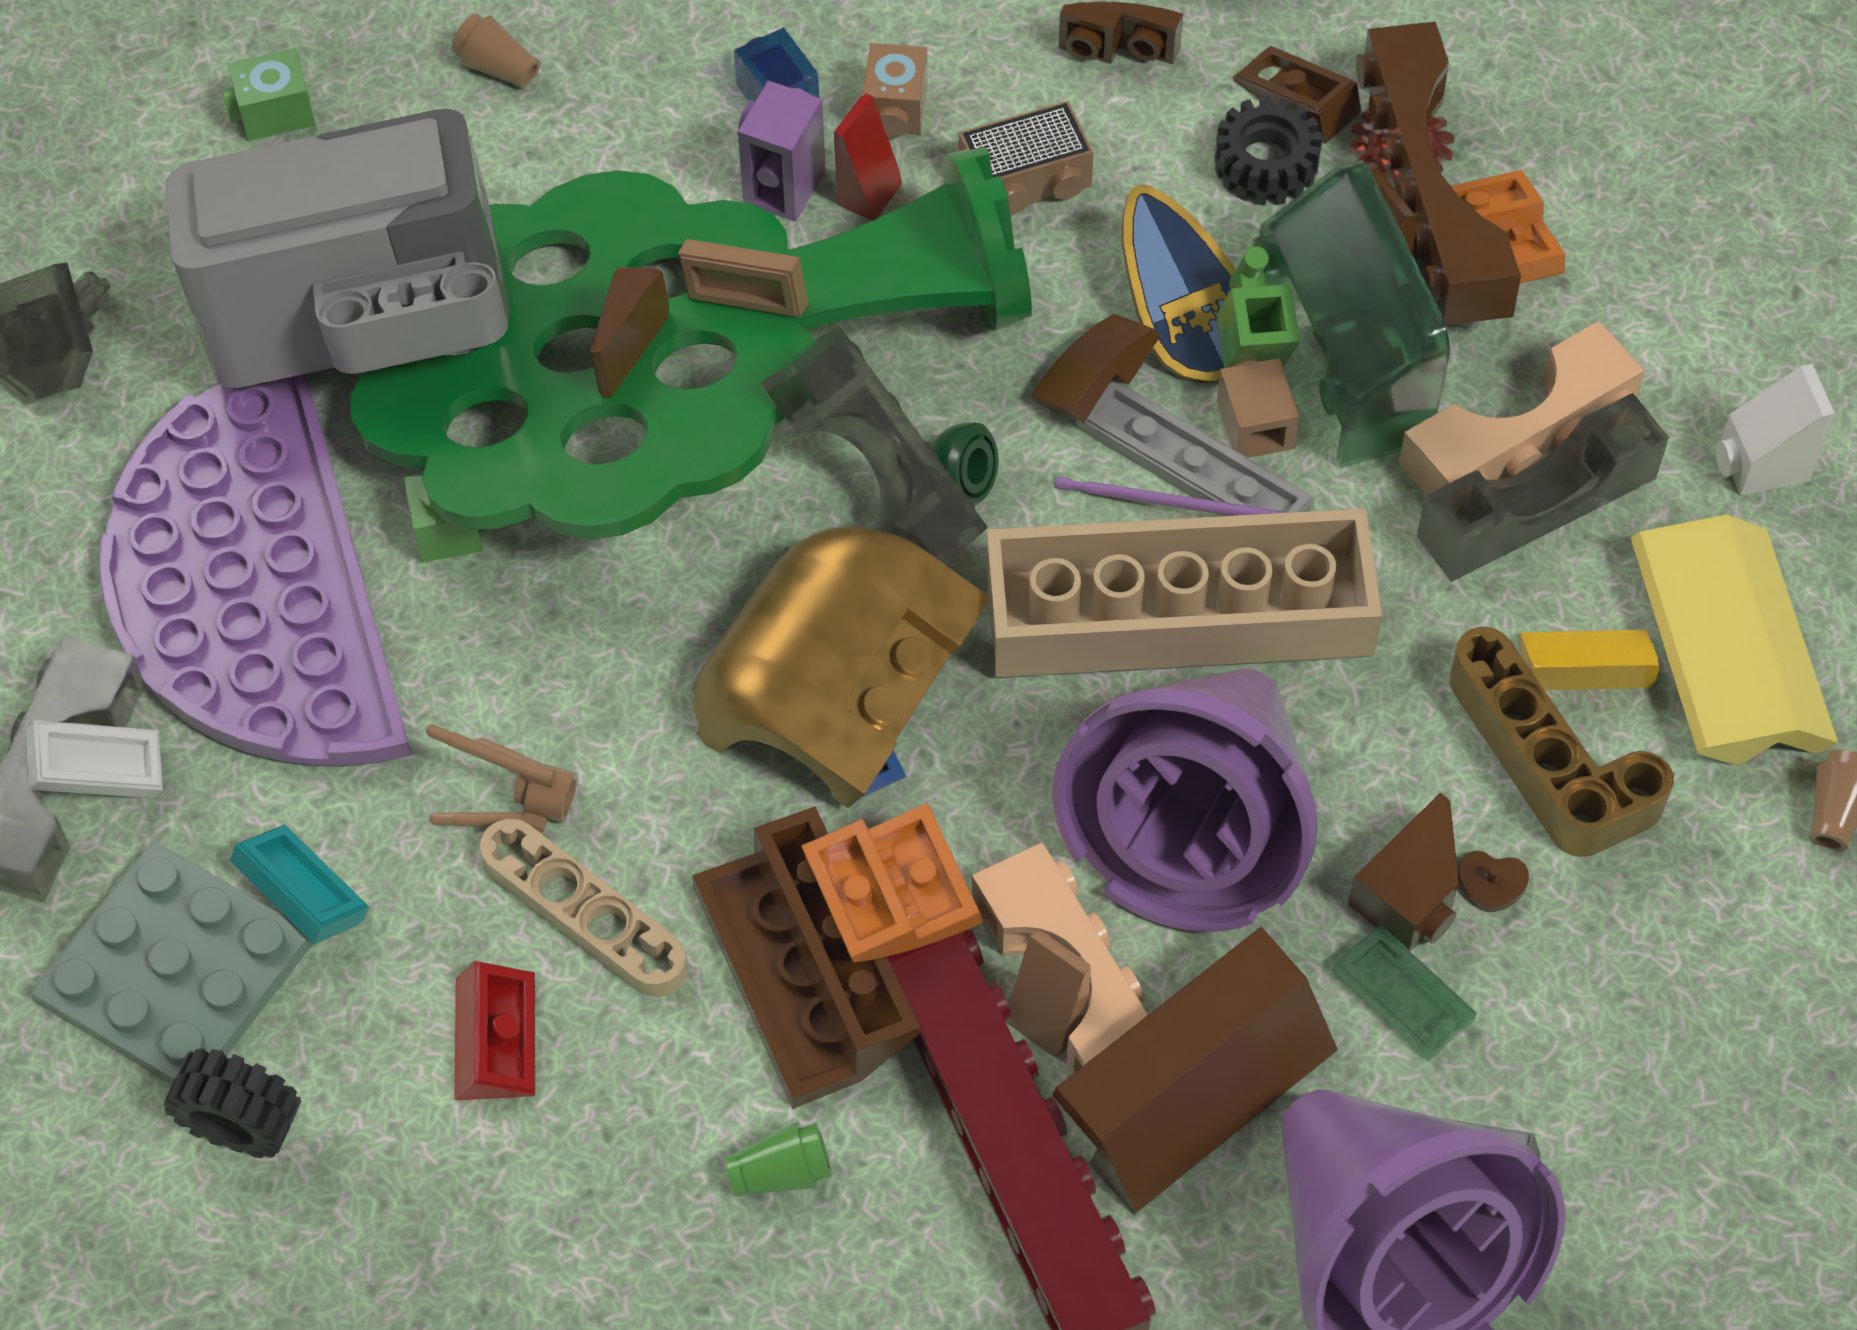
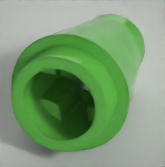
[725,1121,832,1197]

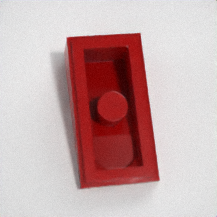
[834,93,902,220]

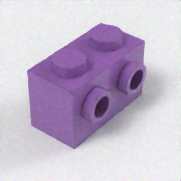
[738,81,826,222]

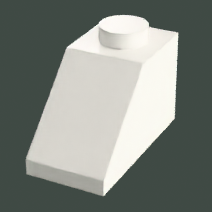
[1715,364,1835,496]

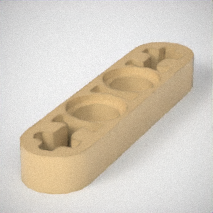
[479,819,688,997]

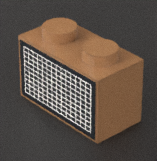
[958,101,1094,215]

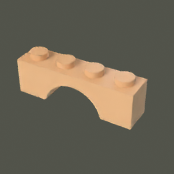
[1399,321,1645,515]
[972,842,1148,1073]

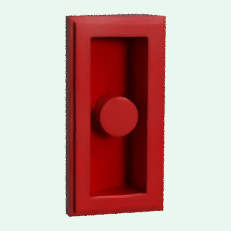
[454,961,535,1101]

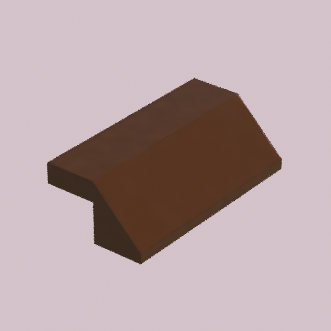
[692,806,920,1109]
[1052,926,1338,1215]

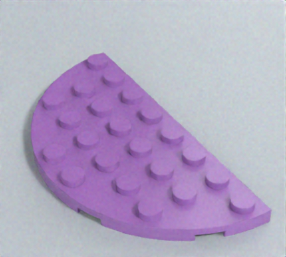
[100,374,412,766]

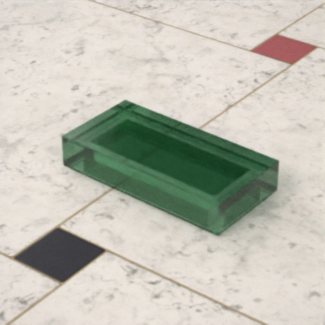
[1332,924,1477,1062]

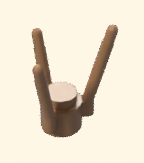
[426,725,578,832]

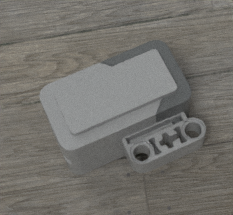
[165,109,510,388]

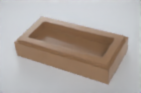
[678,239,808,317]

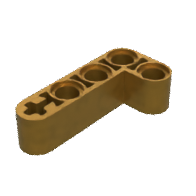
[1449,626,1674,857]

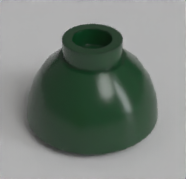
[916,422,999,508]

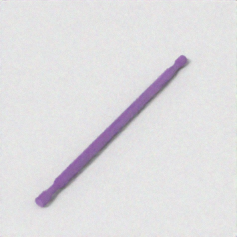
[1055,476,1290,516]

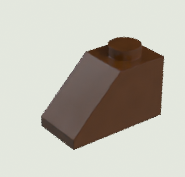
[1348,792,1459,954]

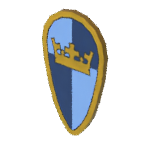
[1121,184,1236,383]

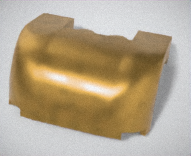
[691,526,991,808]

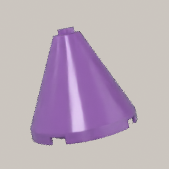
[1052,669,1318,932]
[1282,1089,1565,1330]

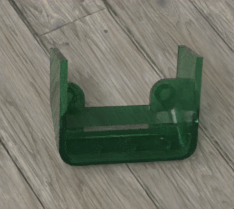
[1253,160,1450,468]

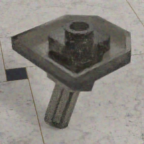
[0,262,111,404]

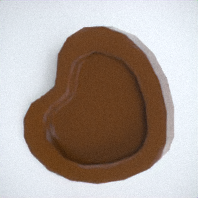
[1458,850,1529,912]

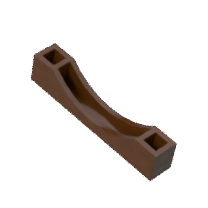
[1356,21,1521,326]

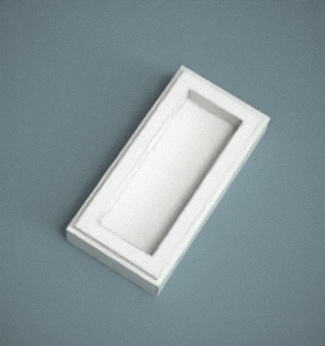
[26,720,163,798]

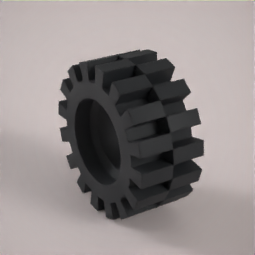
[1214,97,1322,206]
[163,1048,301,1158]

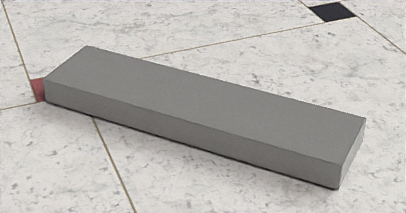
[1077,378,1315,516]

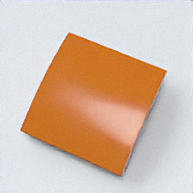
[1451,170,1566,283]
[802,803,983,963]

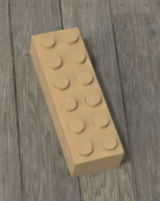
[986,508,1382,677]

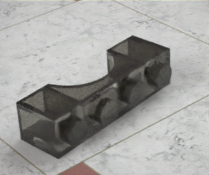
[760,325,988,565]
[1417,393,1669,582]
[0,637,145,903]

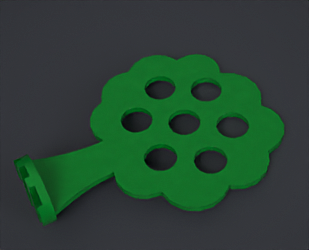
[350,146,1032,540]

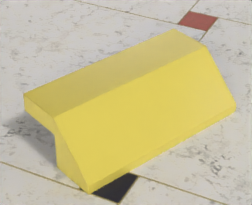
[1631,514,1838,765]

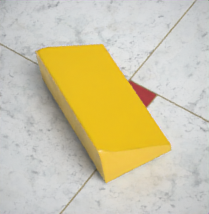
[1519,630,1660,690]

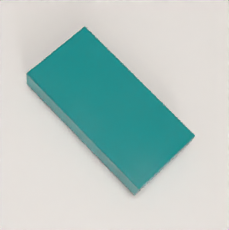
[230,824,369,945]

